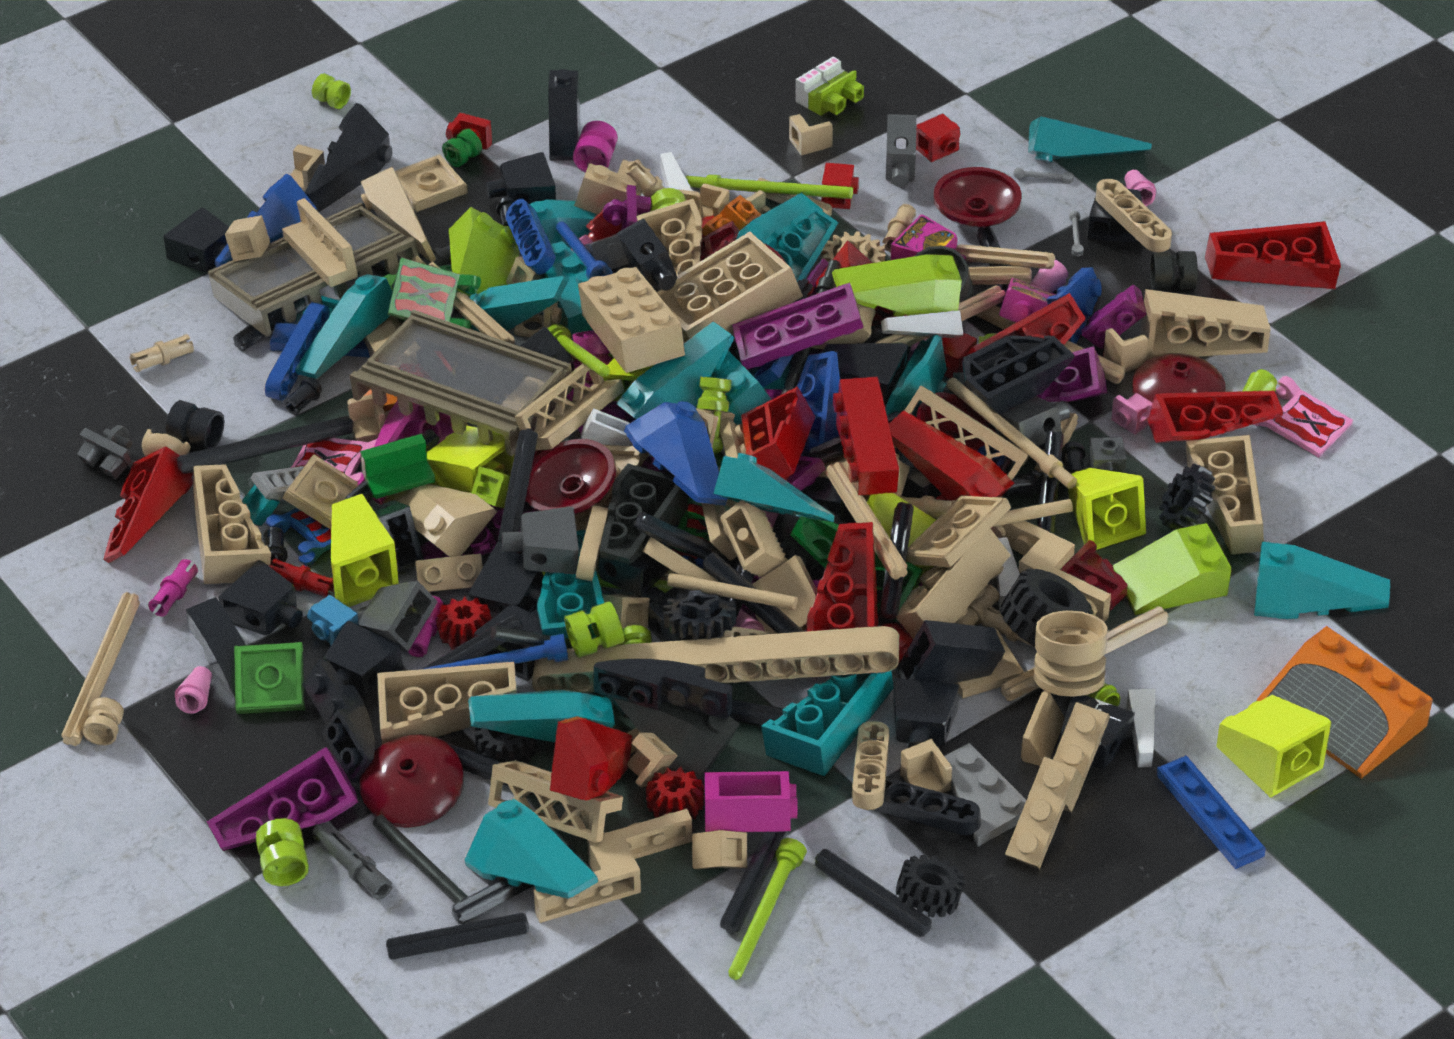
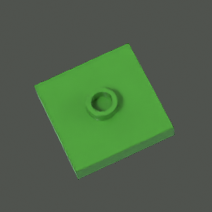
[234,642,305,714]

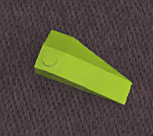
[832,254,962,317]

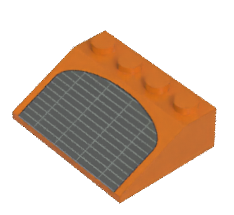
[1256,626,1433,779]

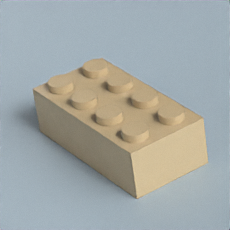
[578,267,685,373]

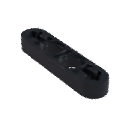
[865,774,981,835]

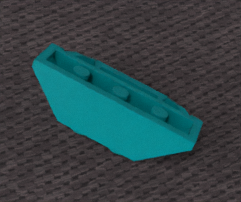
[885,334,947,417]
[696,351,772,426]

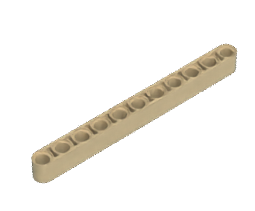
[532,626,899,693]

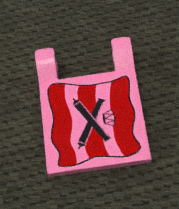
[1254,376,1353,458]
[291,438,377,482]

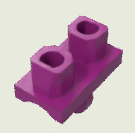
[603,185,651,230]

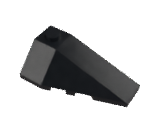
[305,103,393,212]

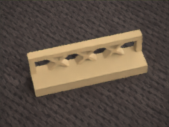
[282,198,358,287]
[514,364,625,450]
[904,386,1030,480]
[488,760,623,843]

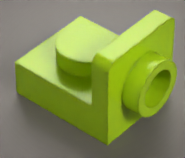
[471,466,510,508]

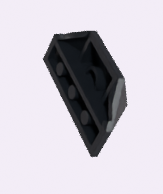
[962,336,1075,414]

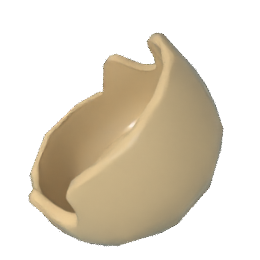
[142,429,191,456]

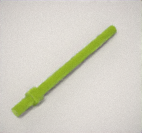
[685,174,853,199]

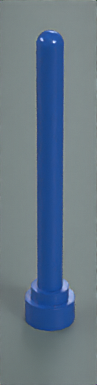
[556,221,613,280]
[418,634,569,670]

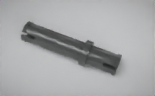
[312,821,392,900]

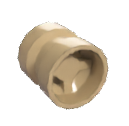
[83,697,124,746]

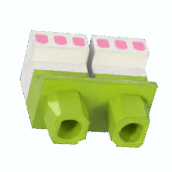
[796,56,864,116]

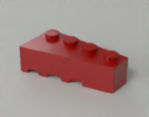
[1205,221,1341,289]
[833,377,899,496]

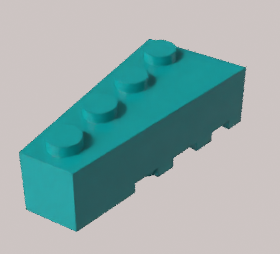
[538,241,593,340]

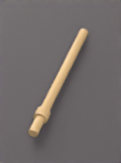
[946,378,1077,489]

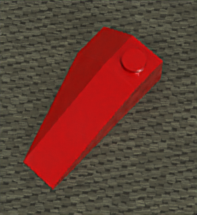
[889,410,1015,501]
[807,522,878,631]

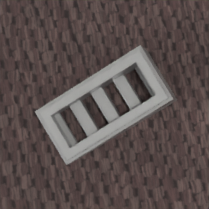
[251,466,304,501]

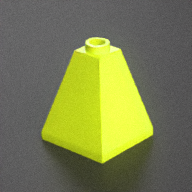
[1068,468,1146,550]

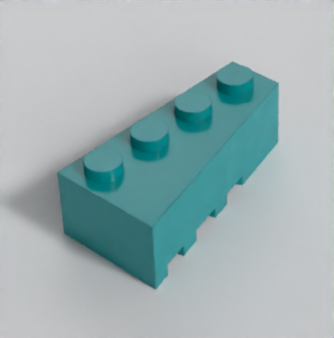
[761,671,894,776]

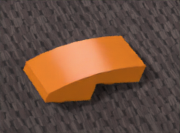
[702,195,761,236]

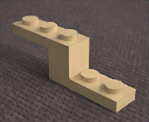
[702,417,746,561]
[990,521,1111,622]
[1005,702,1110,869]
[533,809,692,923]

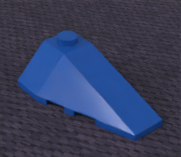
[215,174,317,267]
[797,351,840,464]
[624,401,727,506]

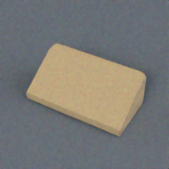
[1021,690,1065,766]

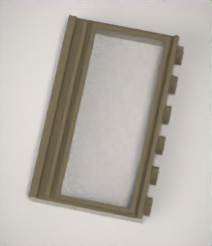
[208,203,419,337]
[349,310,573,456]

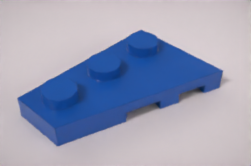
[1046,267,1102,344]

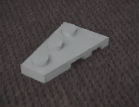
[945,743,1026,847]

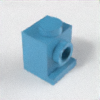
[307,595,359,645]

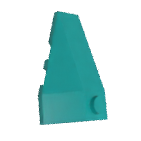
[462,275,569,333]
[713,453,835,522]

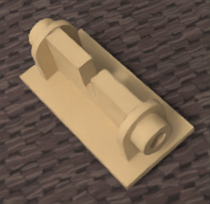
[415,554,483,592]

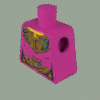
[891,214,966,261]
[999,278,1055,323]

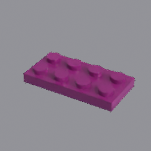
[732,282,864,369]

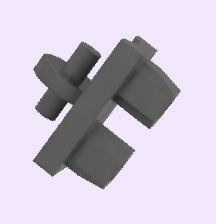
[77,425,136,480]

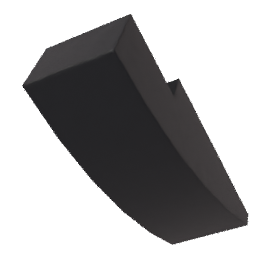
[186,597,246,699]

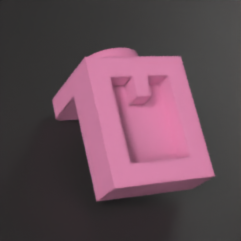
[1111,393,1153,435]

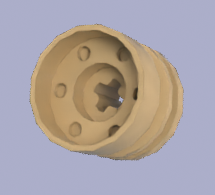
[1034,610,1108,697]

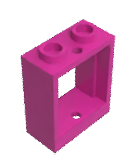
[705,771,797,832]

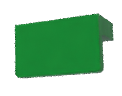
[360,434,435,499]

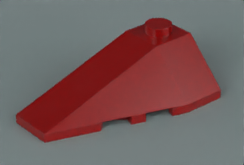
[961,293,1086,361]
[1148,391,1284,443]
[103,446,193,563]
[549,716,633,801]

